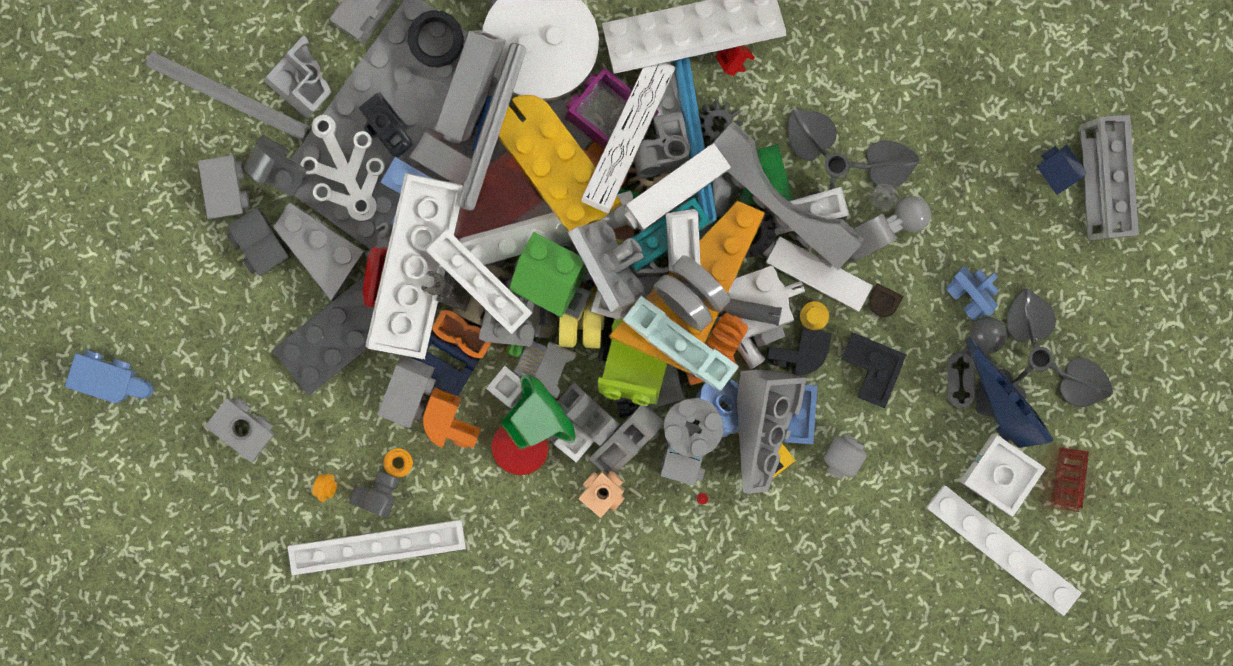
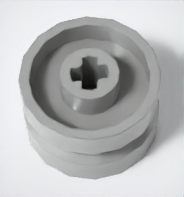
[654,255,731,332]

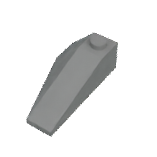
[737,369,807,494]

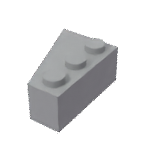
[330,0,395,45]

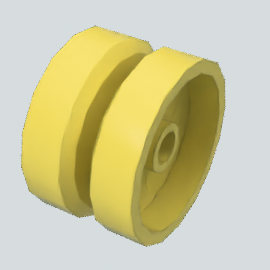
[559,285,604,348]

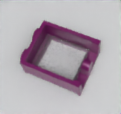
[565,68,659,150]

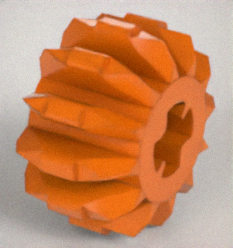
[705,313,748,360]

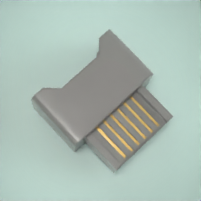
[514,341,577,398]

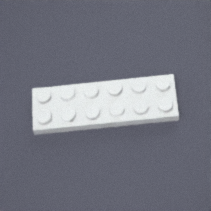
[602,0,786,74]
[366,173,463,359]

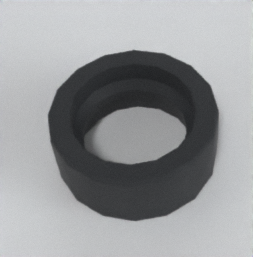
[407,10,464,68]

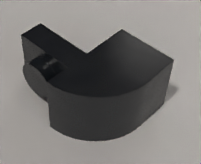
[766,328,832,375]

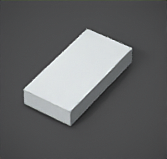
[666,209,701,273]

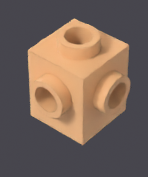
[579,470,625,518]

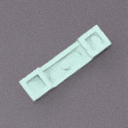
[623,296,739,391]

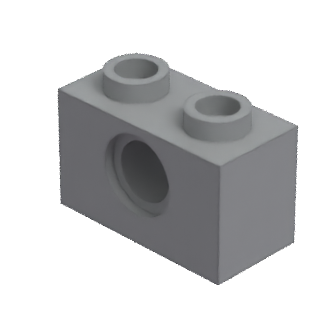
[205,397,276,462]

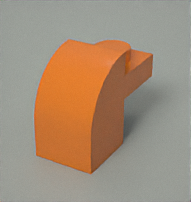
[423,387,481,448]

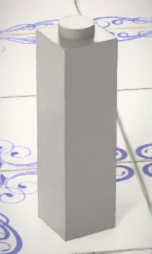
[435,30,506,144]

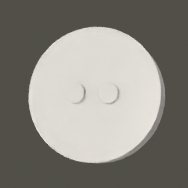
[482,0,599,102]

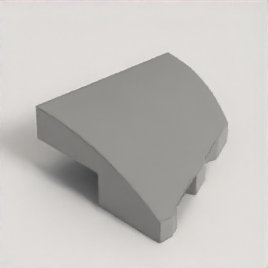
[263,35,331,120]

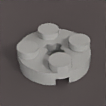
[663,398,723,457]

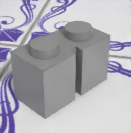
[198,155,249,220]
[377,355,436,428]

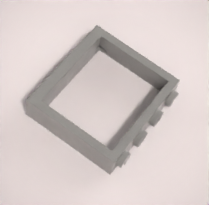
[1080,115,1139,241]

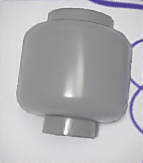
[824,434,867,479]

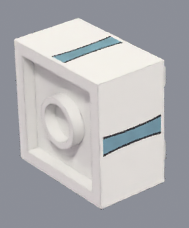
[959,434,1046,517]

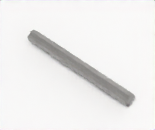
[458,43,526,211]
[146,52,308,139]

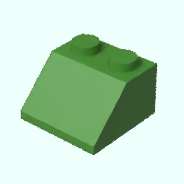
[509,232,588,318]

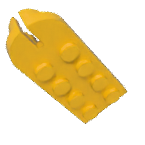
[498,95,622,232]

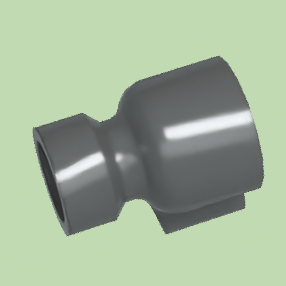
[349,471,400,518]

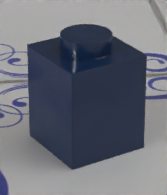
[1037,144,1087,195]

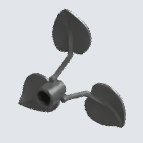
[788,109,920,222]
[975,288,1113,417]

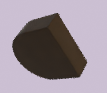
[869,283,904,317]

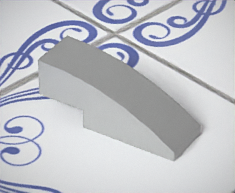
[589,405,664,474]

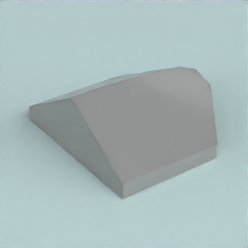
[711,171,740,218]

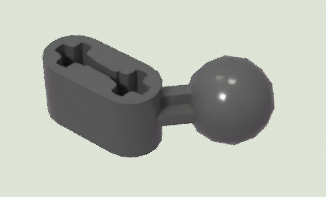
[946,317,1007,408]

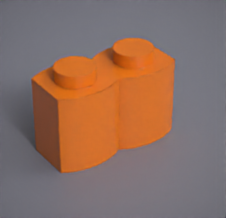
[432,308,492,358]

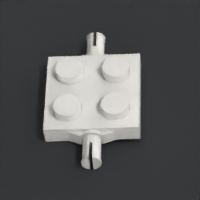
[714,265,805,340]

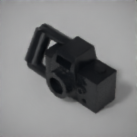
[359,92,412,158]

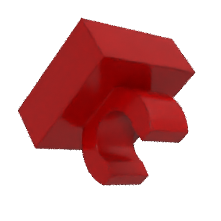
[715,45,755,77]

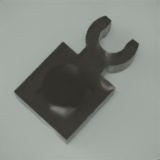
[421,271,472,312]

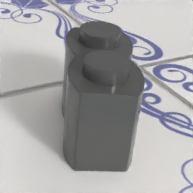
[227,207,291,276]

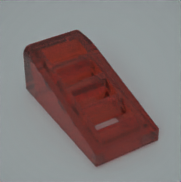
[1051,447,1089,512]

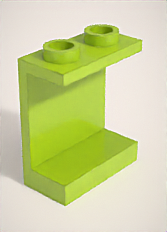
[598,318,667,406]

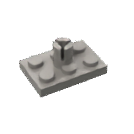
[568,220,647,312]

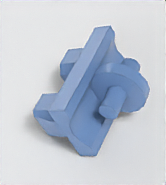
[946,265,999,321]

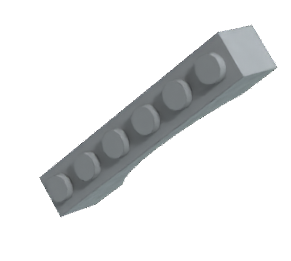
[714,121,864,270]

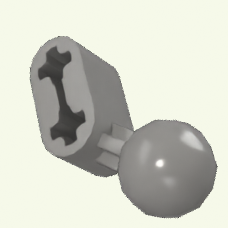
[848,196,931,263]

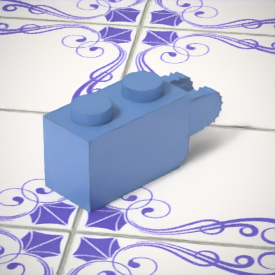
[65,349,154,403]

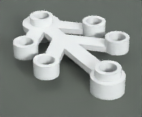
[300,115,385,221]

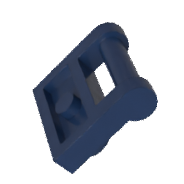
[413,330,481,396]

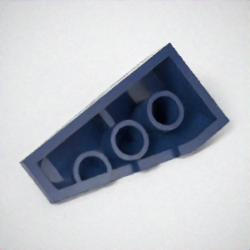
[965,337,1054,448]

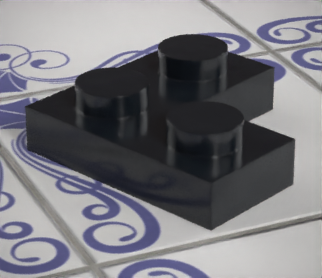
[841,333,907,408]

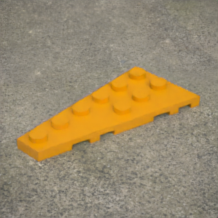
[609,201,765,374]

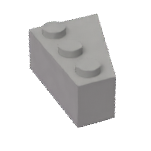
[274,203,366,301]

